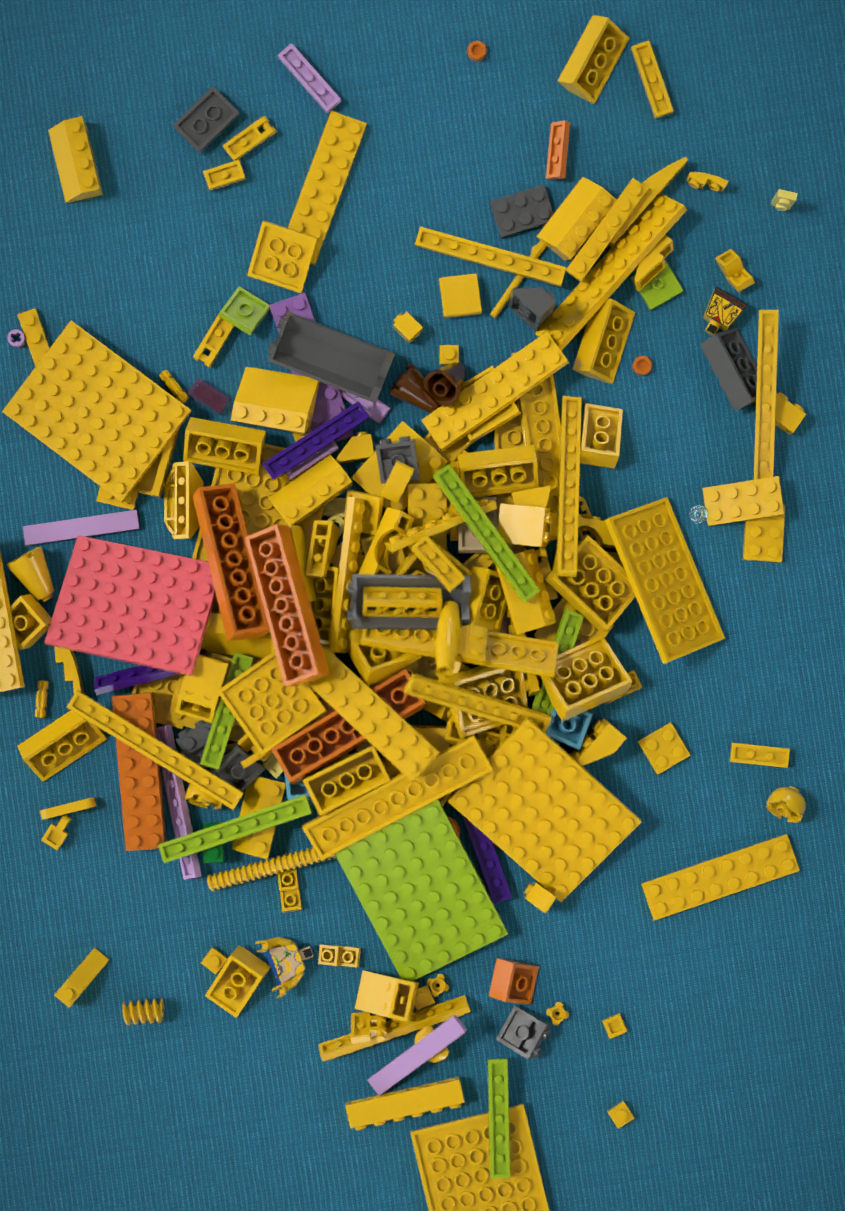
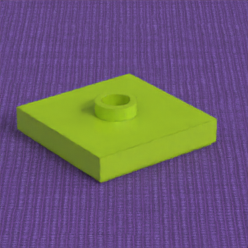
[631,260,683,311]
[218,286,270,336]

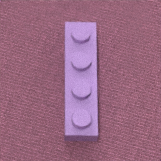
[277,43,341,113]

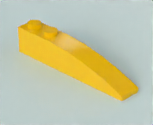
[596,157,688,247]

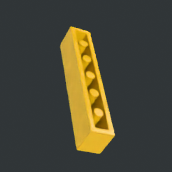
[345,1077,465,1130]

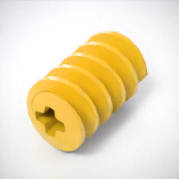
[122,998,164,1026]

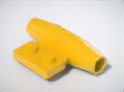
[435,601,488,675]

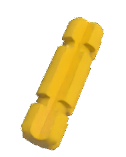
[159,370,189,404]
[35,680,49,718]

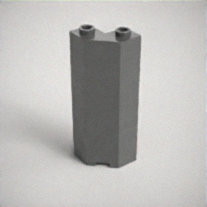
[267,311,395,403]
[347,574,471,630]

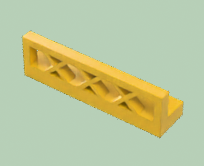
[362,587,442,618]

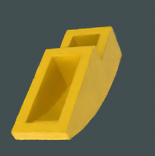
[635,234,674,292]

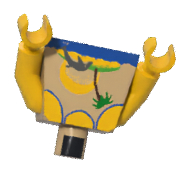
[255,937,314,998]

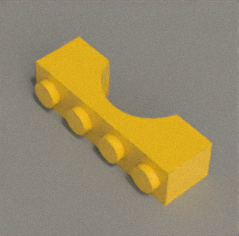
[358,507,414,575]
[548,510,616,549]

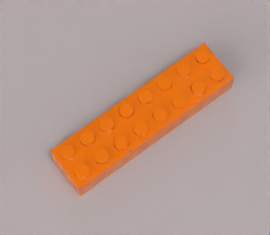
[193,483,270,642]
[245,524,329,687]
[271,669,428,785]
[112,692,167,851]

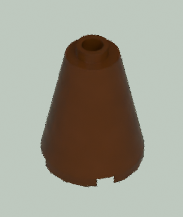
[423,362,466,407]
[389,363,442,413]

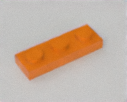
[546,120,570,180]

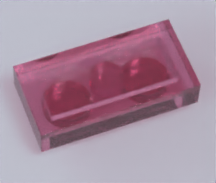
[187,378,230,415]

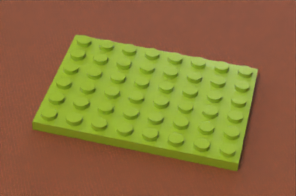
[335,799,508,981]

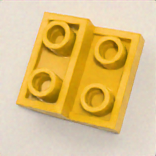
[439,273,482,318]

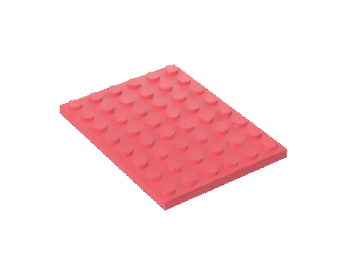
[44,536,216,676]

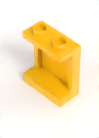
[498,504,552,547]

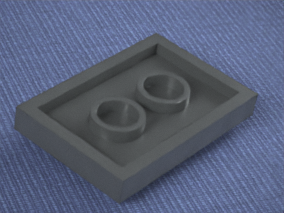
[172,86,240,154]
[490,184,553,239]

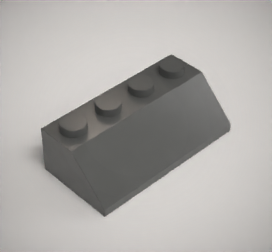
[508,288,556,332]
[700,327,757,412]

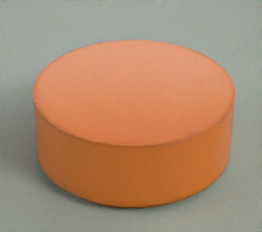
[467,41,486,61]
[632,356,652,376]

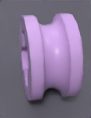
[7,329,26,348]

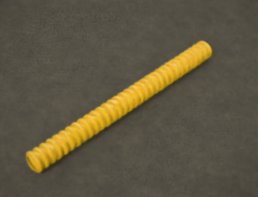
[207,847,337,892]

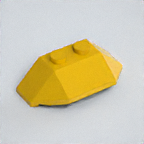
[164,461,204,539]

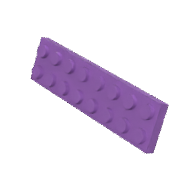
[269,293,355,443]

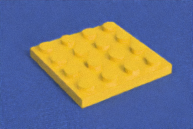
[217,651,326,755]

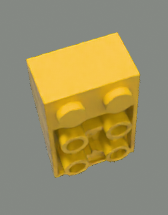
[175,655,229,723]
[569,718,626,766]
[355,970,419,1022]

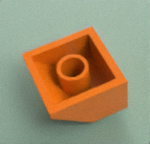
[489,958,539,1005]

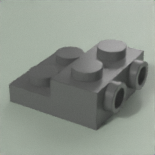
[375,436,420,484]
[176,720,230,768]
[209,745,265,792]
[496,1005,551,1060]

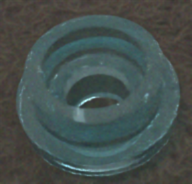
[689,505,708,524]

